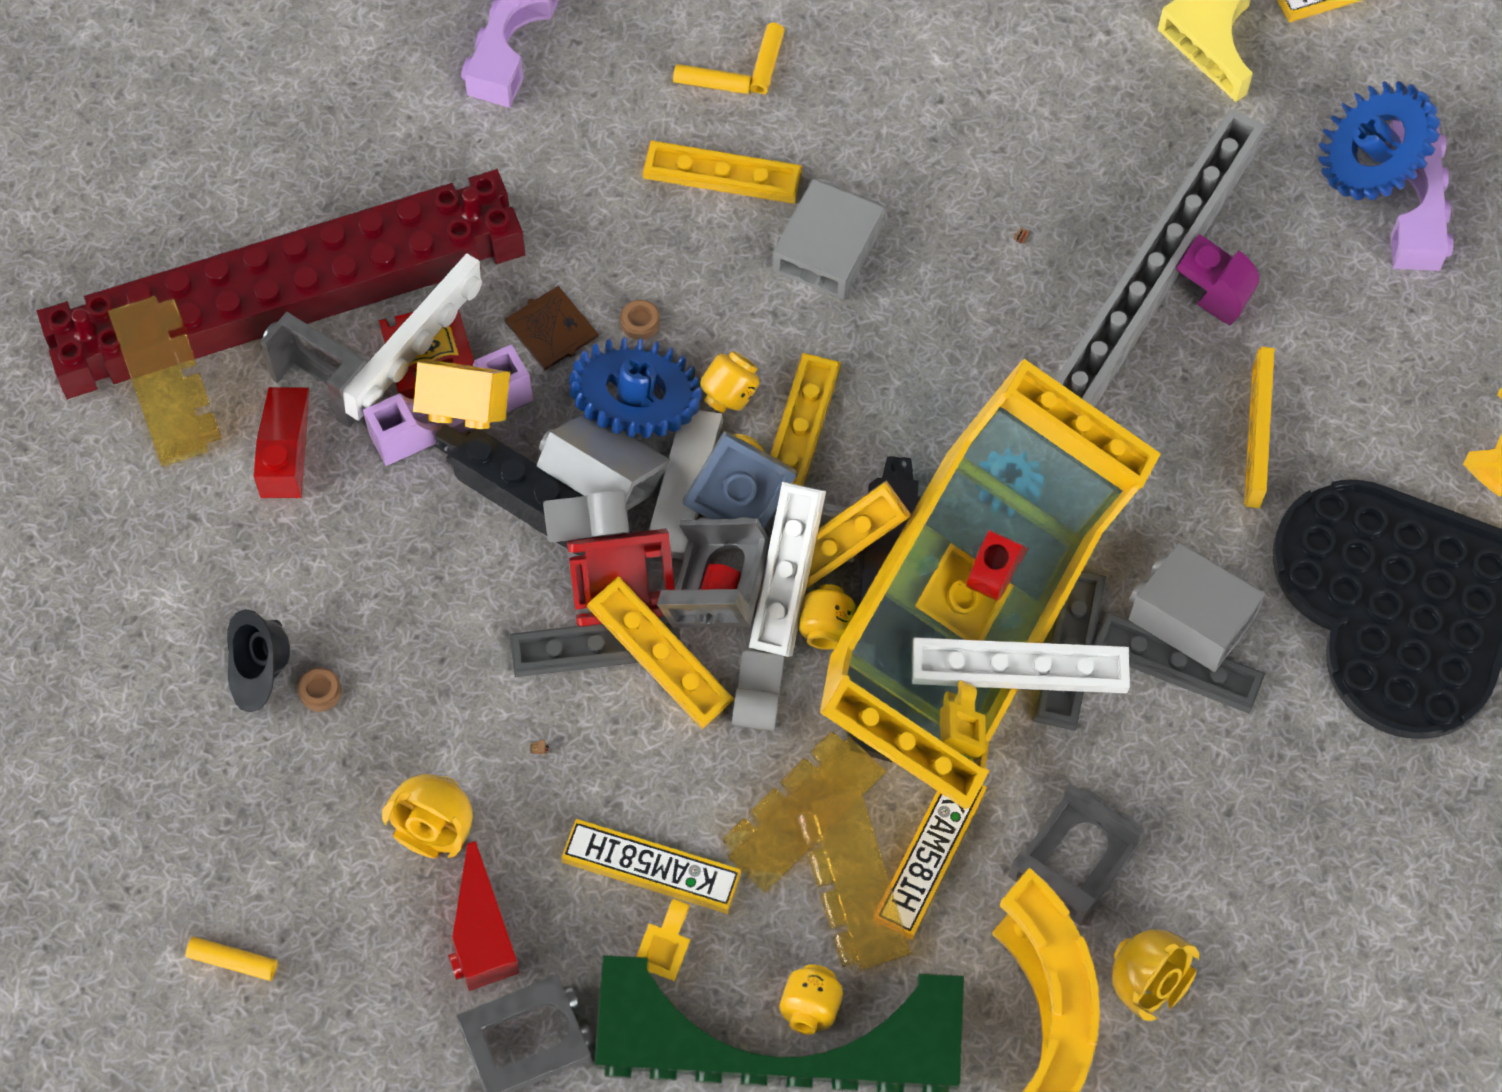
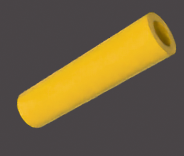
[749,22,785,95]
[673,64,751,95]
[186,936,278,981]

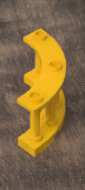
[992,868,1100,1092]

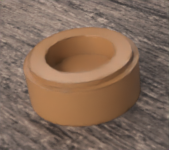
[620,300,660,340]
[297,667,342,712]

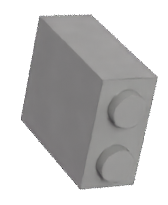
[772,179,884,300]
[536,414,670,511]
[1128,543,1266,672]

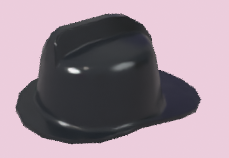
[227,609,290,713]

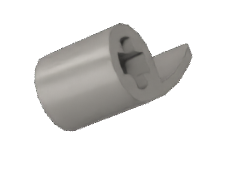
[543,490,629,543]
[732,650,784,731]

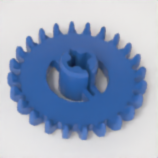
[1318,81,1440,200]
[569,337,703,438]

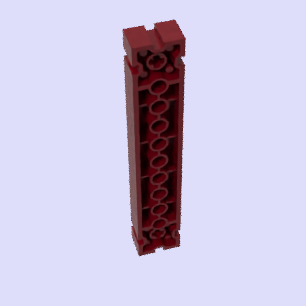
[36,169,526,399]

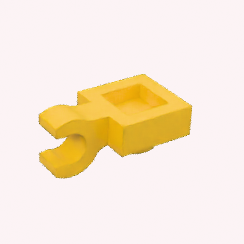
[940,680,986,759]
[636,899,691,981]

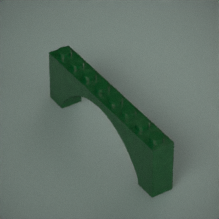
[595,955,964,1092]

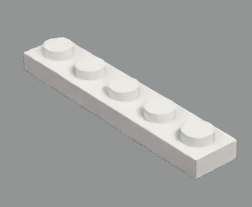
[342,253,482,421]
[912,638,1130,693]

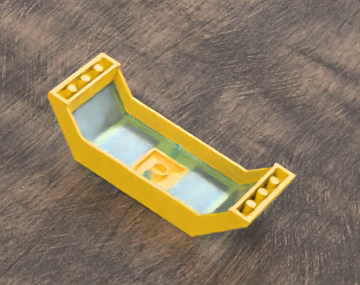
[820,359,1161,809]

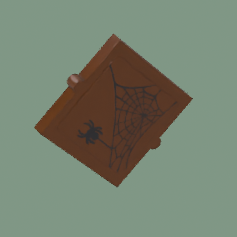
[505,286,599,370]

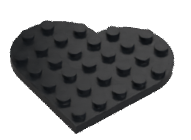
[1272,480,1502,739]

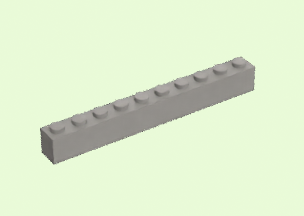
[1055,108,1265,407]

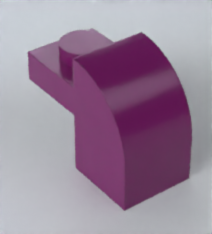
[1175,234,1260,325]

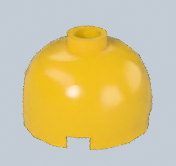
[382,774,473,859]
[1112,929,1199,1021]

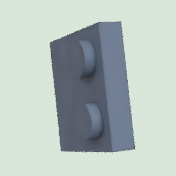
[683,430,797,529]

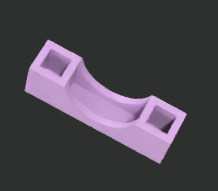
[461,0,559,108]
[1385,120,1454,271]
[363,344,533,466]

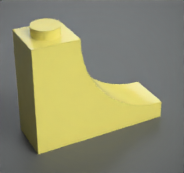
[1158,0,1253,102]

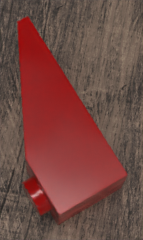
[253,387,310,498]
[448,841,519,991]

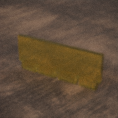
[108,296,222,467]
[722,731,886,893]
[797,787,912,971]

